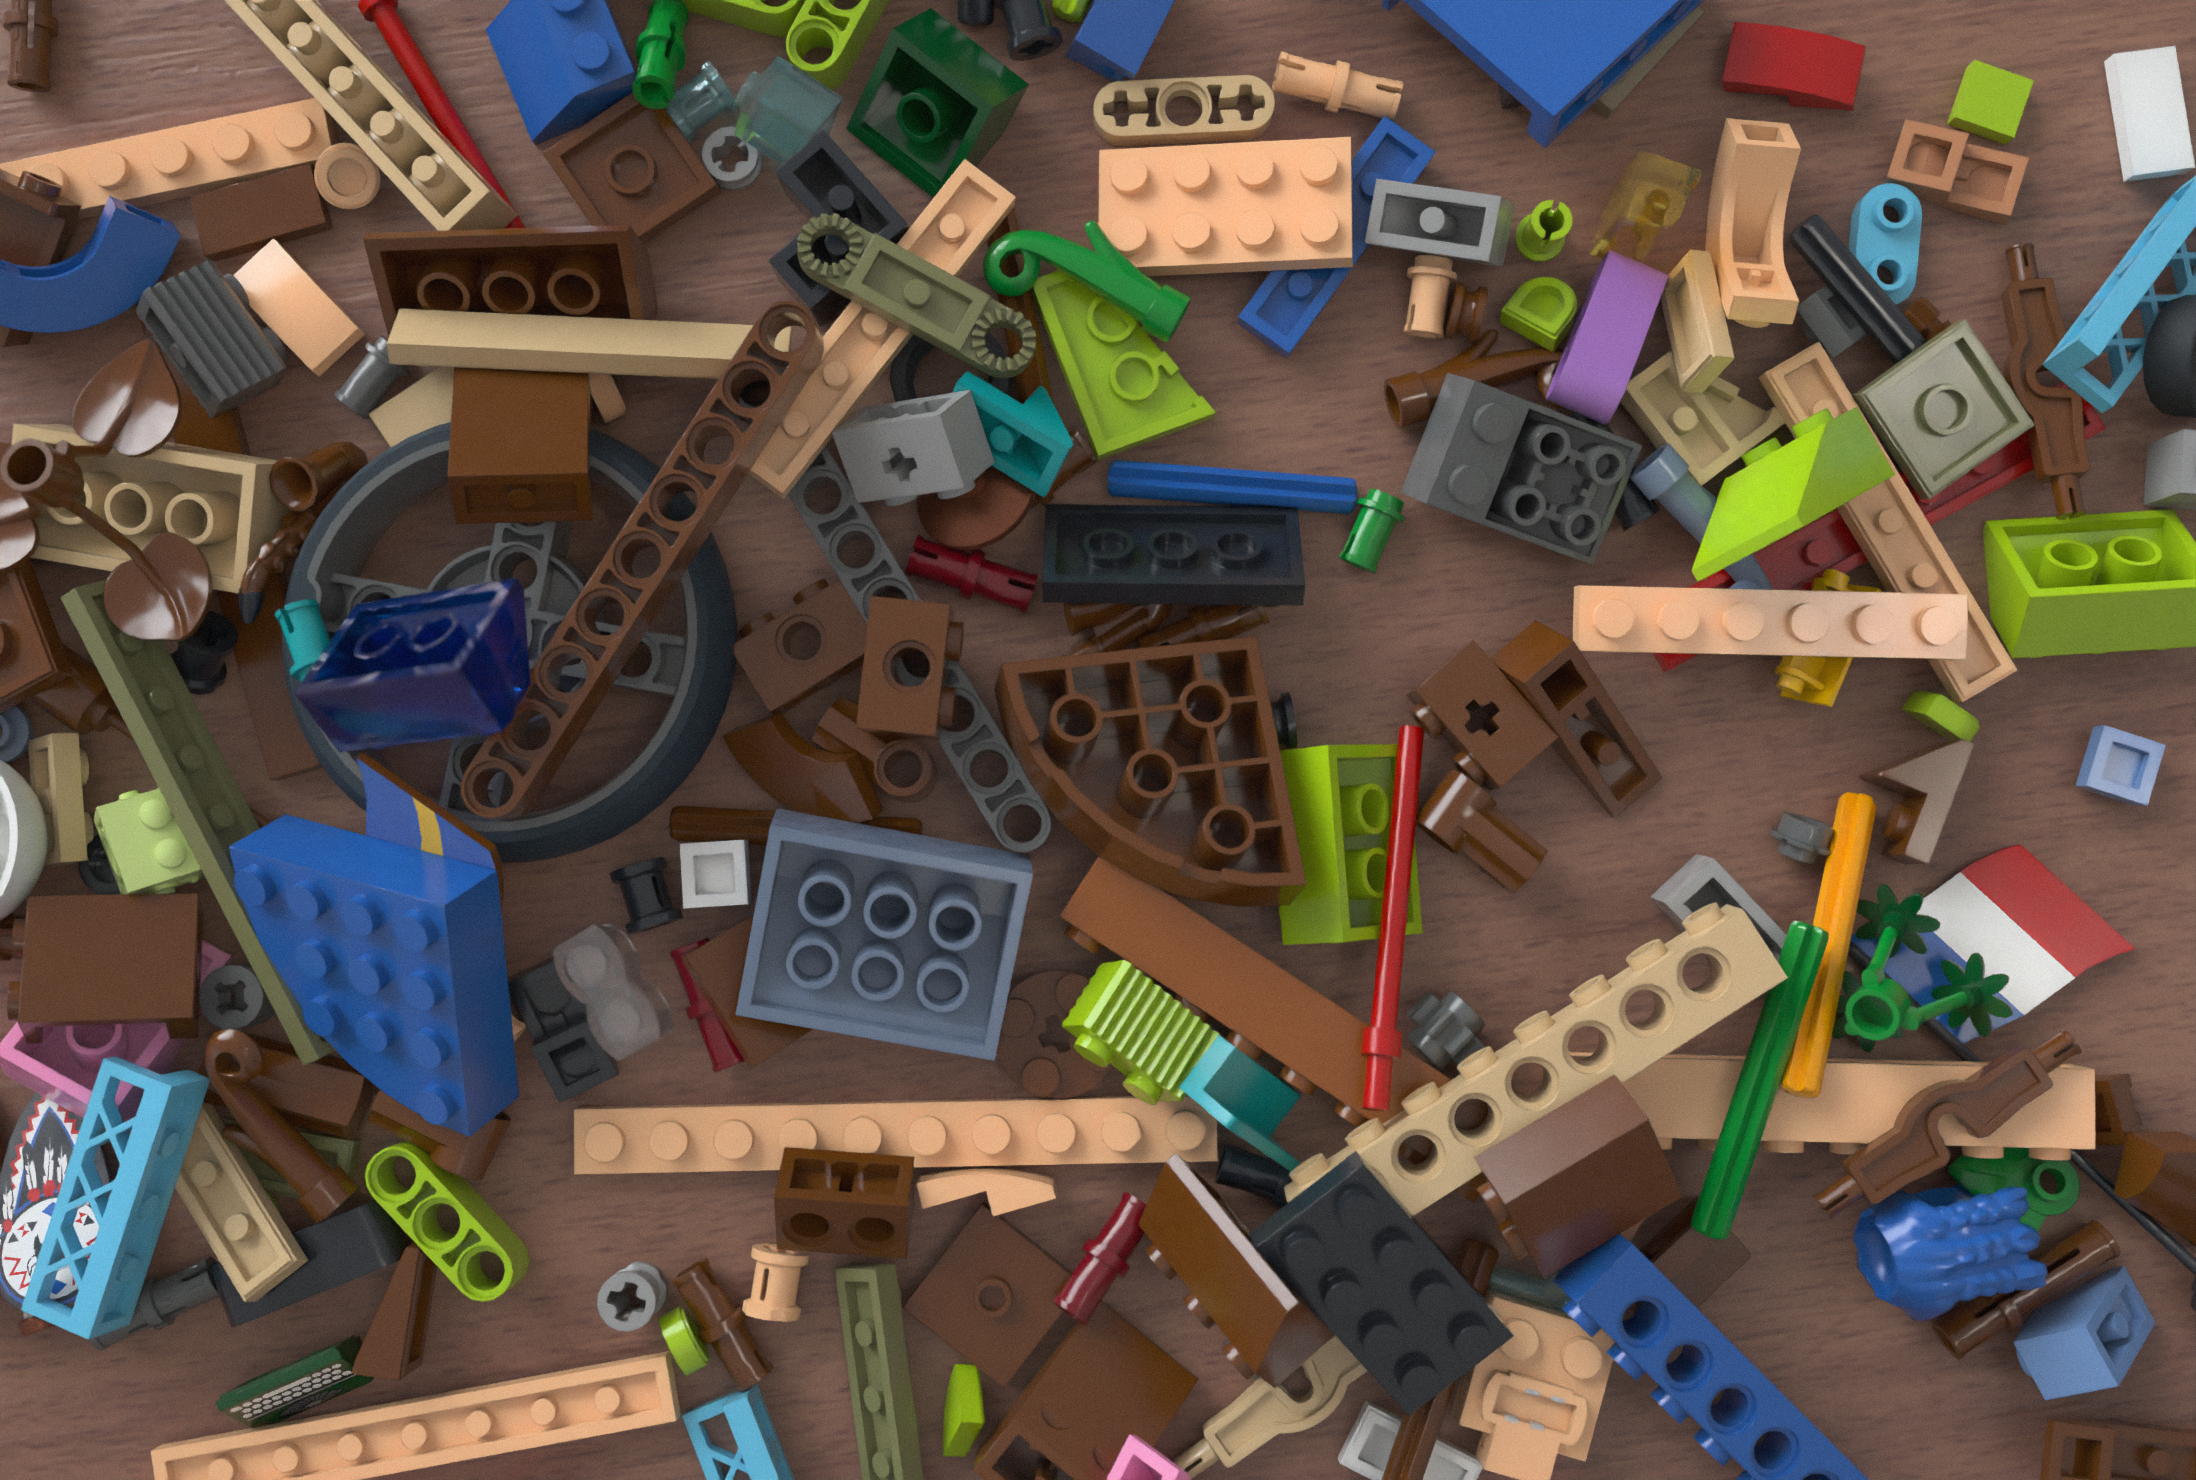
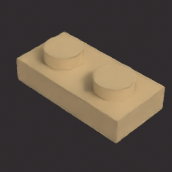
[28,733,94,867]

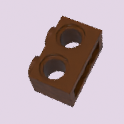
[774,1147,914,1259]

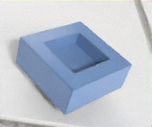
[2075,725,2166,806]

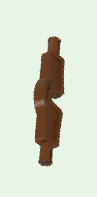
[2001,242,2090,520]
[1813,1029,2081,1220]

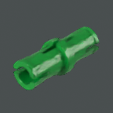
[632,0,689,109]

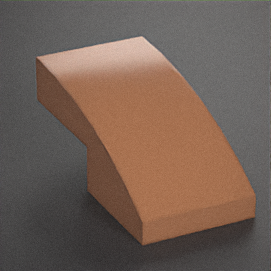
[1885,119,2029,225]

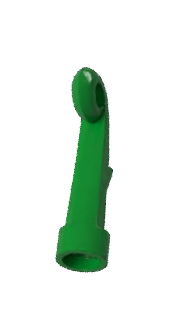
[982,220,1192,343]

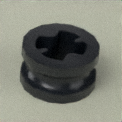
[1270,692,1298,749]

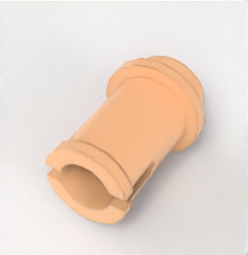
[1403,255,1457,339]

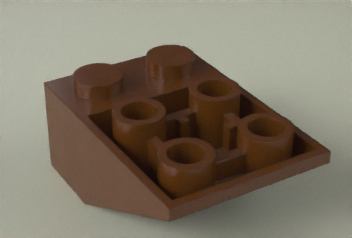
[973,1301,1198,1480]

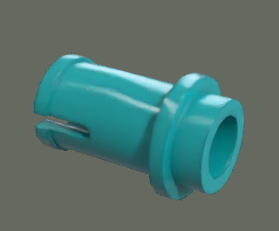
[275,599,345,689]

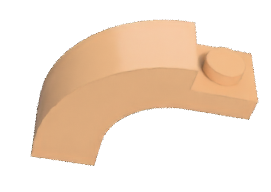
[1705,118,1801,328]

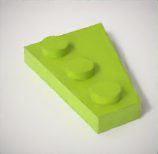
[1031,270,1216,461]

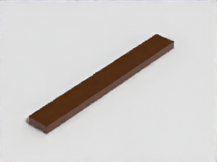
[135,300,323,781]

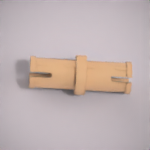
[1272,51,1403,121]

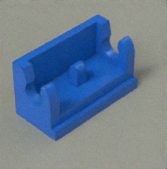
[1065,0,1175,82]

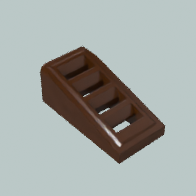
[352,1243,437,1381]

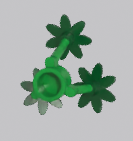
[1832,884,2013,1052]

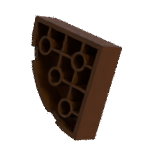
[994,636,1307,907]

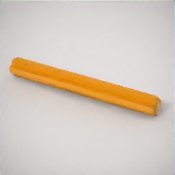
[1781,792,1877,1099]

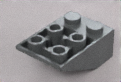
[1401,373,1642,565]

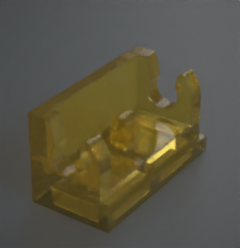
[1590,150,1703,262]

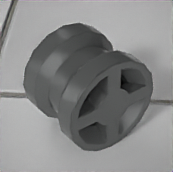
[199,963,275,1029]

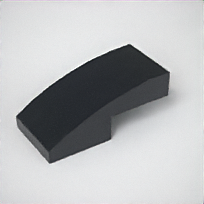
[508,951,620,1103]

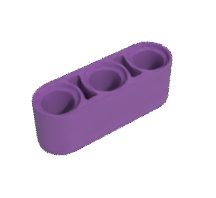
[1546,249,1668,425]

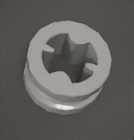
[702,126,763,191]

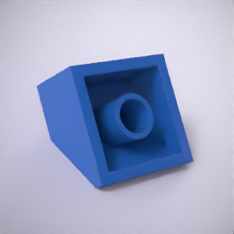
[486,0,638,145]

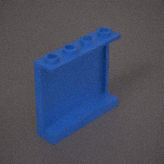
[1382,0,1704,148]

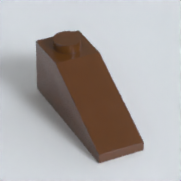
[1490,620,1662,818]

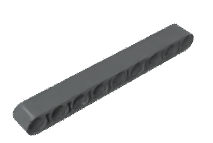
[739,381,1052,853]

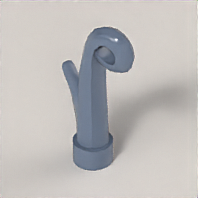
[1629,443,1773,590]

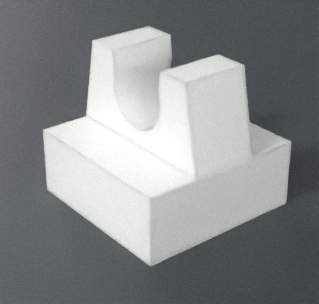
[680,840,752,909]

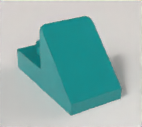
[952,371,1074,498]

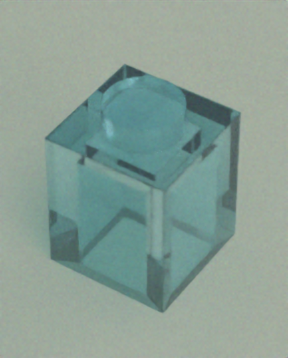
[734,56,843,165]

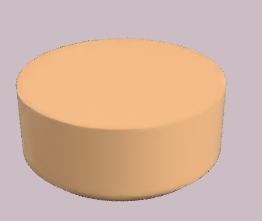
[314,143,380,209]

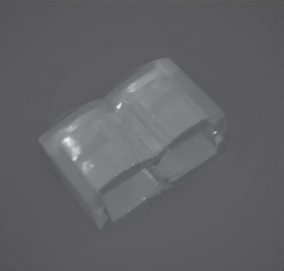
[553,923,674,1061]

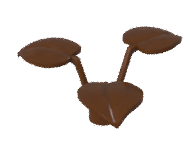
[0,338,212,642]

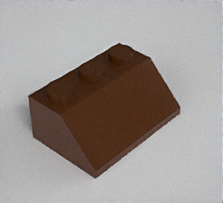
[1138,1153,1334,1388]

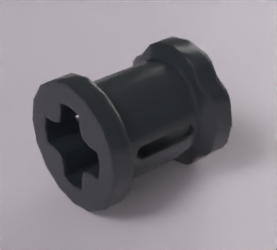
[993,0,1063,61]
[170,611,238,695]
[609,857,683,935]

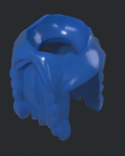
[1853,1183,2048,1321]

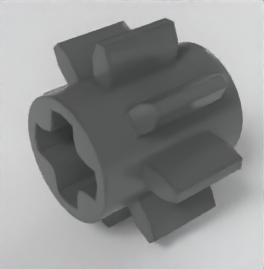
[1406,991,1486,1071]

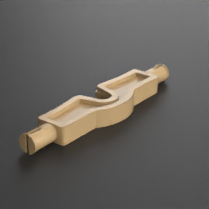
[1173,1335,1367,1479]

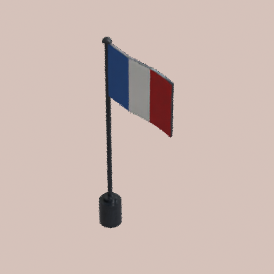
[1848,844,2196,1312]

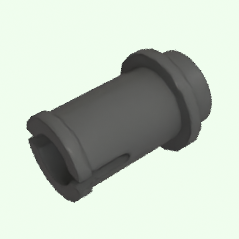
[334,335,411,419]

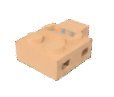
[1451,1289,1615,1480]

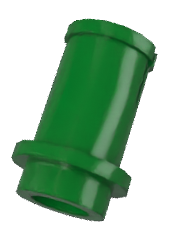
[1338,488,1405,574]

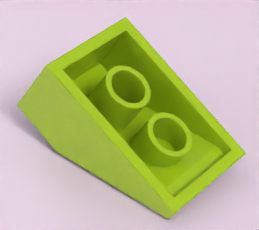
[1691,407,1895,582]

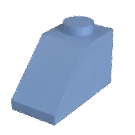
[2013,1265,2156,1400]

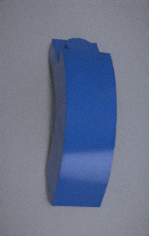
[0,195,181,333]

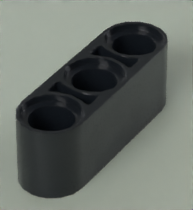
[209,1199,407,1328]

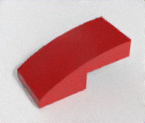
[1722,22,1866,111]

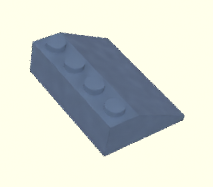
[735,808,1033,1061]

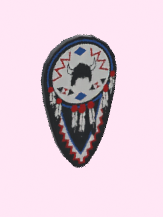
[0,1092,114,1309]

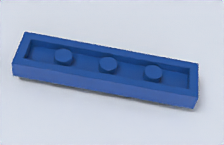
[1237,116,1435,359]

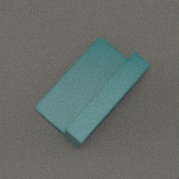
[1179,1035,1301,1171]

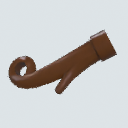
[1384,329,1566,428]
[205,1029,359,1223]

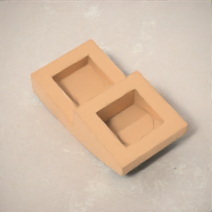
[233,238,365,377]
[916,1166,1057,1216]

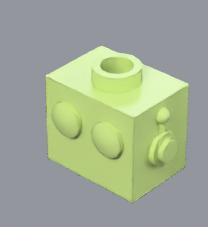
[93,788,204,895]

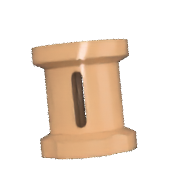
[742,1243,810,1322]

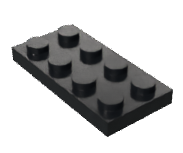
[1042,504,1305,607]
[1249,1151,1514,1416]

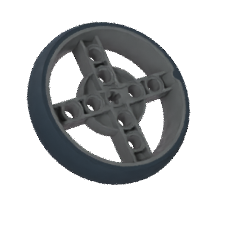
[282,422,737,863]

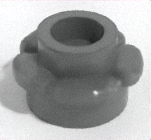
[1770,812,1834,864]

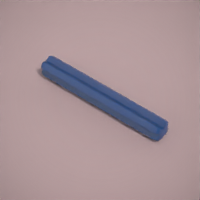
[1107,460,1357,514]

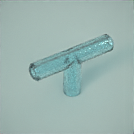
[1487,1265,1570,1314]

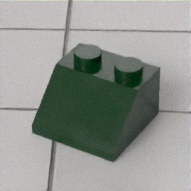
[846,8,1029,198]

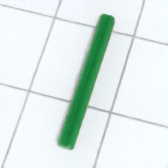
[1691,921,1829,1240]

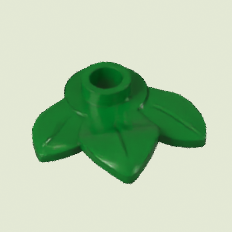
[1947,1147,2080,1232]

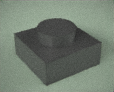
[1797,285,1867,358]

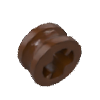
[1444,281,1488,344]

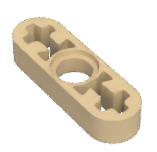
[1093,75,1275,146]

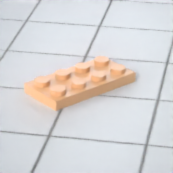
[1098,137,1353,276]

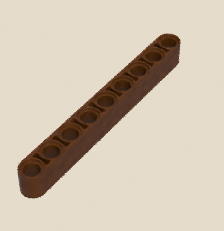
[461,301,824,820]

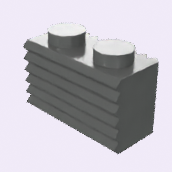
[136,260,287,419]

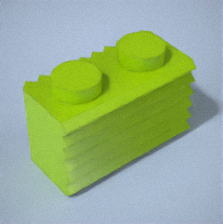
[1062,960,1221,1105]

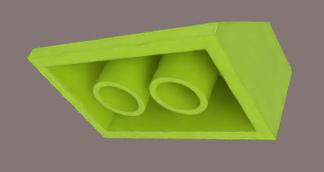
[1983,509,2196,658]
[1279,744,1423,945]

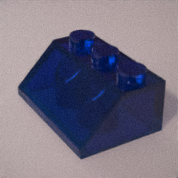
[294,578,531,752]

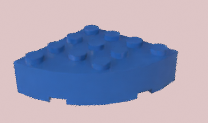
[229,814,519,1137]

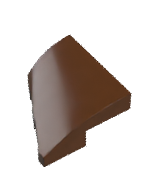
[2114,1132,2196,1247]

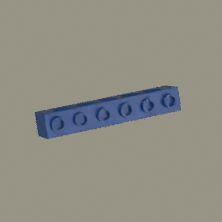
[1552,1234,1868,1480]

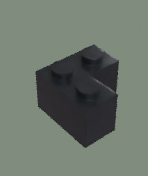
[768,130,909,327]

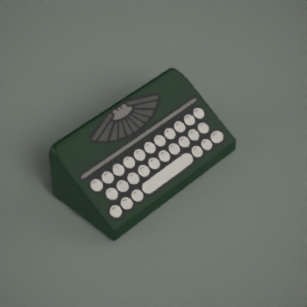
[216,1335,374,1428]

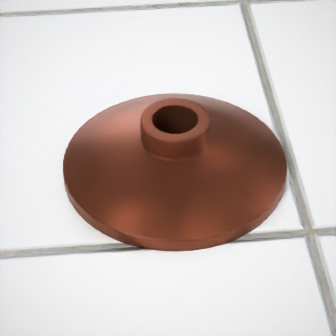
[917,466,1036,550]

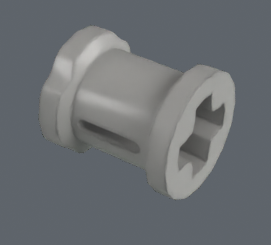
[597,1261,668,1332]

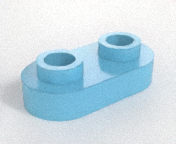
[1848,183,1922,306]

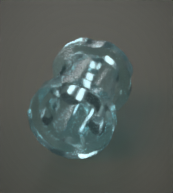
[664,60,740,144]

